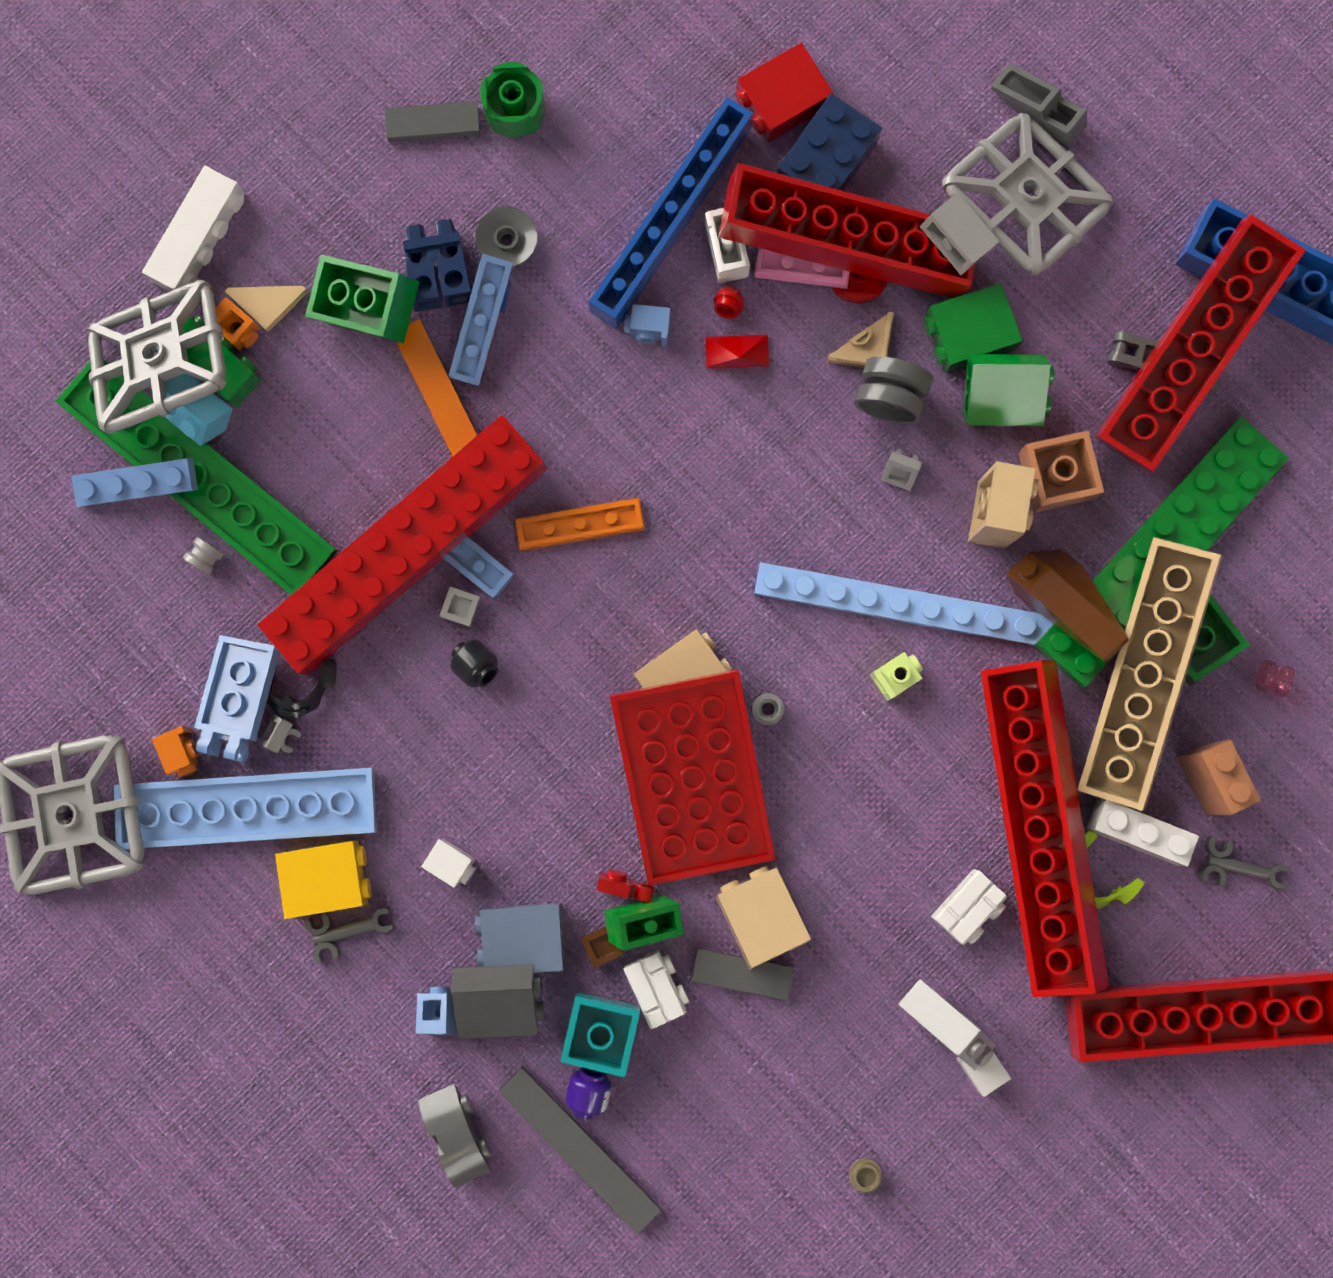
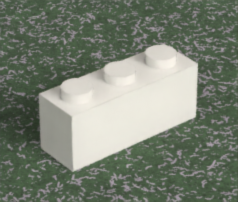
[1086,799,1199,867]

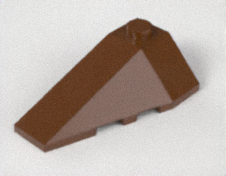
[1006,549,1129,662]

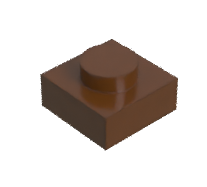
[581,926,624,968]

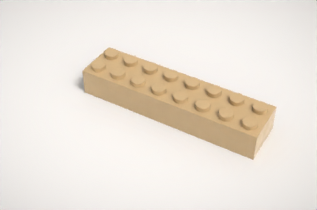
[1078,537,1223,811]

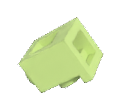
[870,652,923,701]

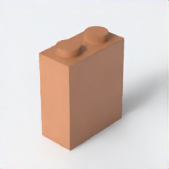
[1177,740,1261,815]

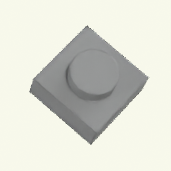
[439,587,481,628]

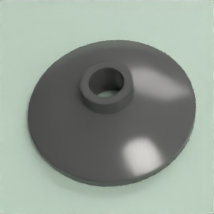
[475,207,538,268]

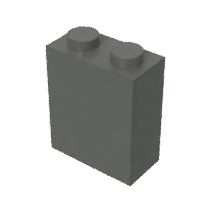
[451,964,544,1039]

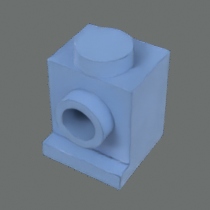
[624,304,670,347]
[416,987,458,1035]

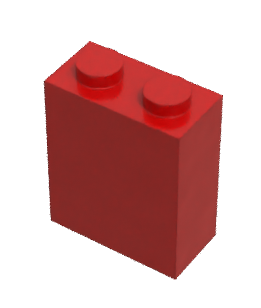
[735,42,834,143]

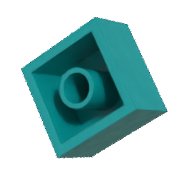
[560,992,641,1077]

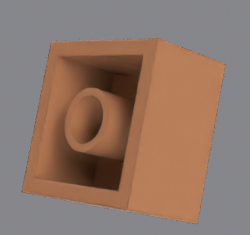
[1018,430,1104,513]

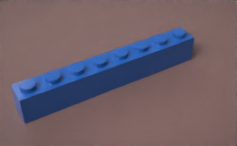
[589,97,753,330]

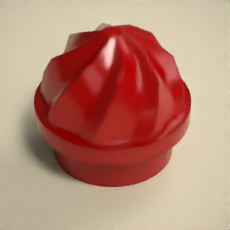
[714,286,745,319]

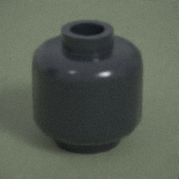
[450,640,498,688]

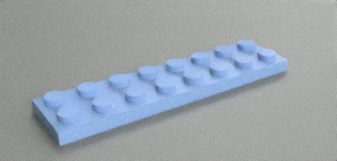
[114,768,377,849]

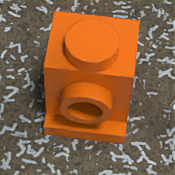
[216,297,260,351]
[152,726,199,778]

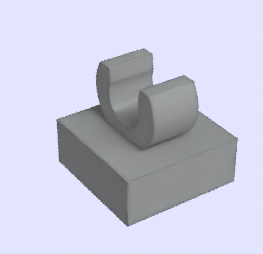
[880,449,922,491]
[258,714,301,753]

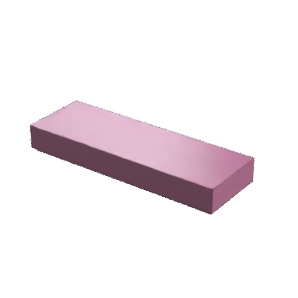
[754,248,850,289]

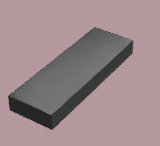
[385,101,480,142]
[692,948,794,1000]

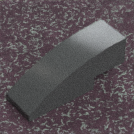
[991,63,1087,148]

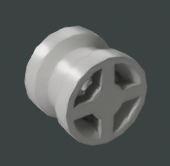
[183,537,224,575]

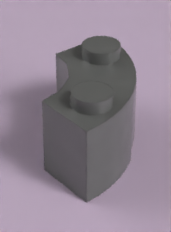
[418,1084,492,1188]

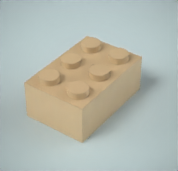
[968,461,1039,549]

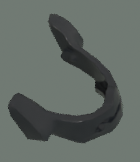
[267,659,337,718]

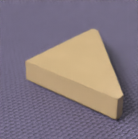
[225,286,308,332]
[827,312,894,368]

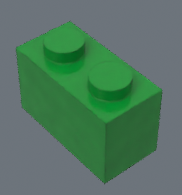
[604,895,684,951]

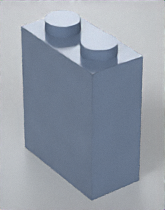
[475,903,565,973]

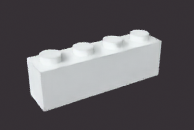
[142,165,245,291]

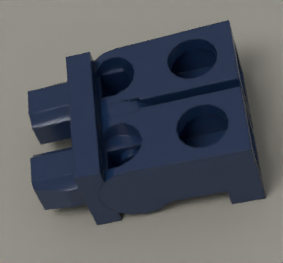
[403,219,472,312]

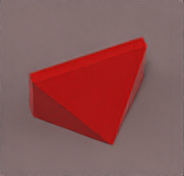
[705,335,769,369]

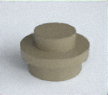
[849,1158,882,1193]

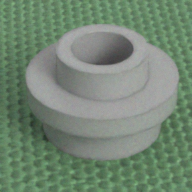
[752,693,784,725]

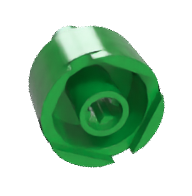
[480,62,546,137]

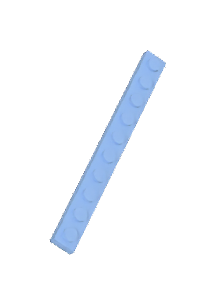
[754,562,1053,646]

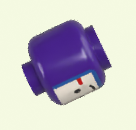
[566,1068,612,1119]

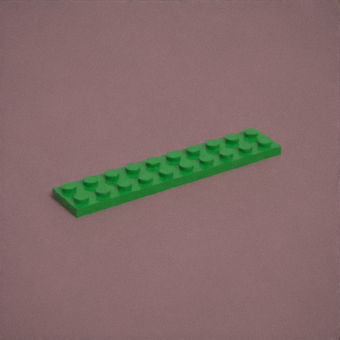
[55,359,338,595]
[1034,416,1289,689]

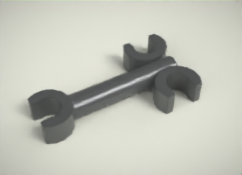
[1198,837,1290,889]
[305,907,395,964]

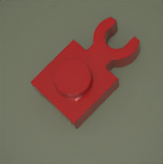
[596,870,655,903]

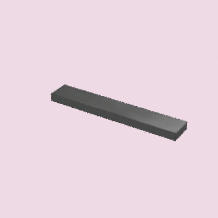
[498,1066,661,1234]

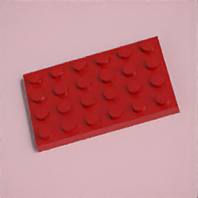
[610,669,775,886]

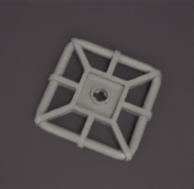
[942,113,1113,275]
[88,280,226,434]
[0,735,145,895]

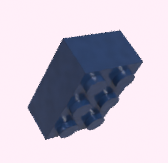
[777,93,883,191]

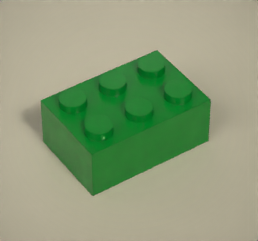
[305,255,419,344]

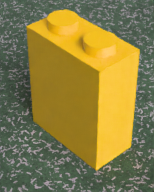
[275,840,372,919]

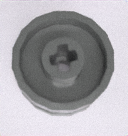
[854,357,934,424]

